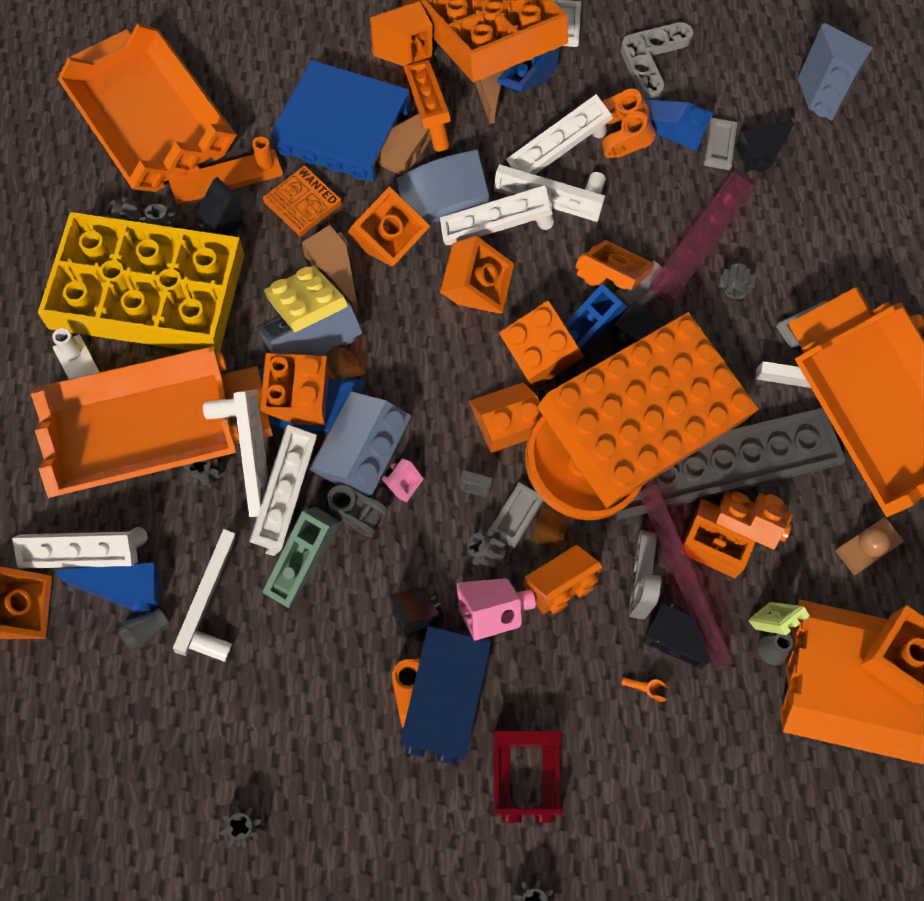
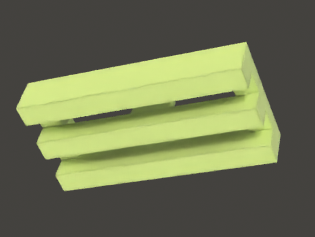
[748,602,810,635]

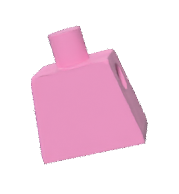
[457,578,536,640]

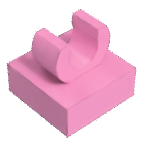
[382,458,424,502]

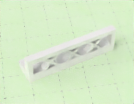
[249,425,317,556]

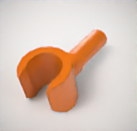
[622,677,669,702]

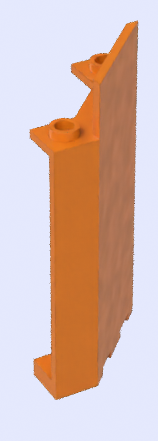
[58,24,237,192]
[788,287,924,517]
[31,345,273,498]
[780,599,924,765]

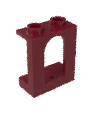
[493,731,564,823]

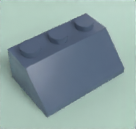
[798,23,873,121]
[257,300,362,356]
[309,391,411,497]

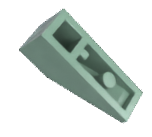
[262,507,341,608]

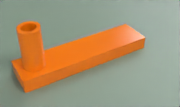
[404,60,451,151]
[169,136,283,205]

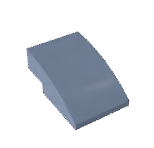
[397,150,489,223]

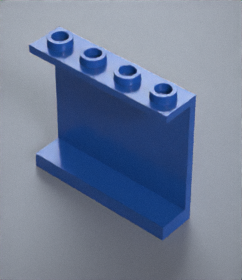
[270,60,411,182]

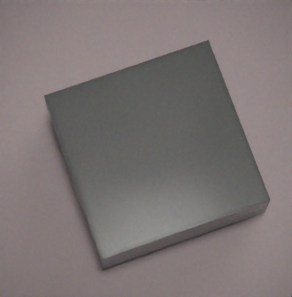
[460,470,493,498]

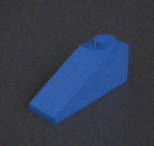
[498,47,559,92]
[644,99,713,151]
[565,284,628,352]
[57,563,160,613]

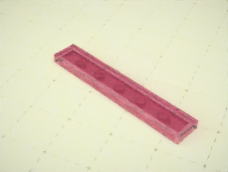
[649,172,755,304]
[640,485,732,669]

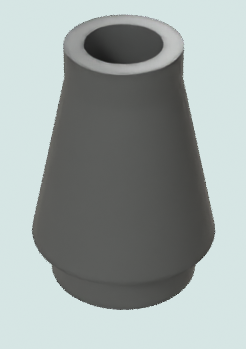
[117,608,169,651]
[758,634,793,665]

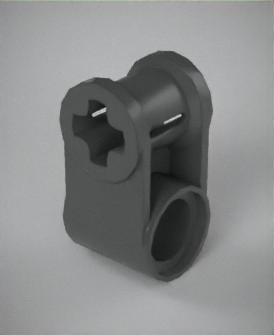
[328,485,388,538]

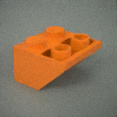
[370,1,432,66]
[260,353,329,426]
[678,499,755,578]
[523,545,603,615]

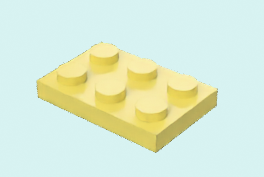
[264,266,348,333]

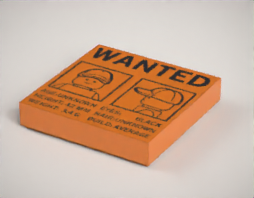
[263,165,342,237]

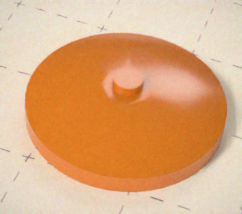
[525,416,642,520]

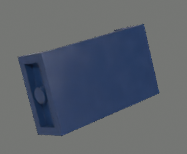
[399,626,491,765]

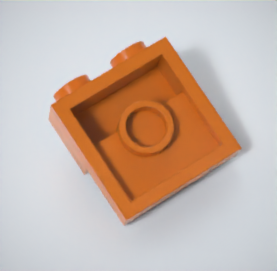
[576,240,655,290]
[716,492,793,550]

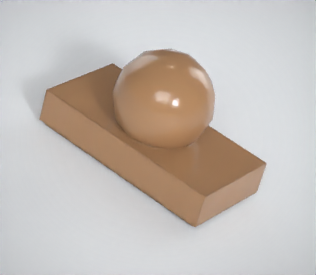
[835,517,904,576]

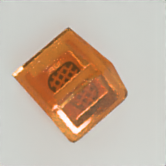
[326,346,366,380]
[531,508,570,551]

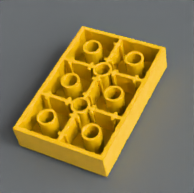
[38,212,244,353]

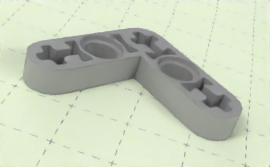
[620,22,693,100]
[628,530,661,620]

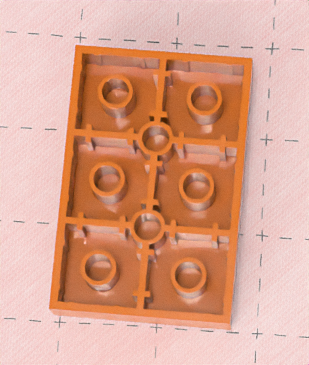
[402,0,568,83]
[537,312,759,509]

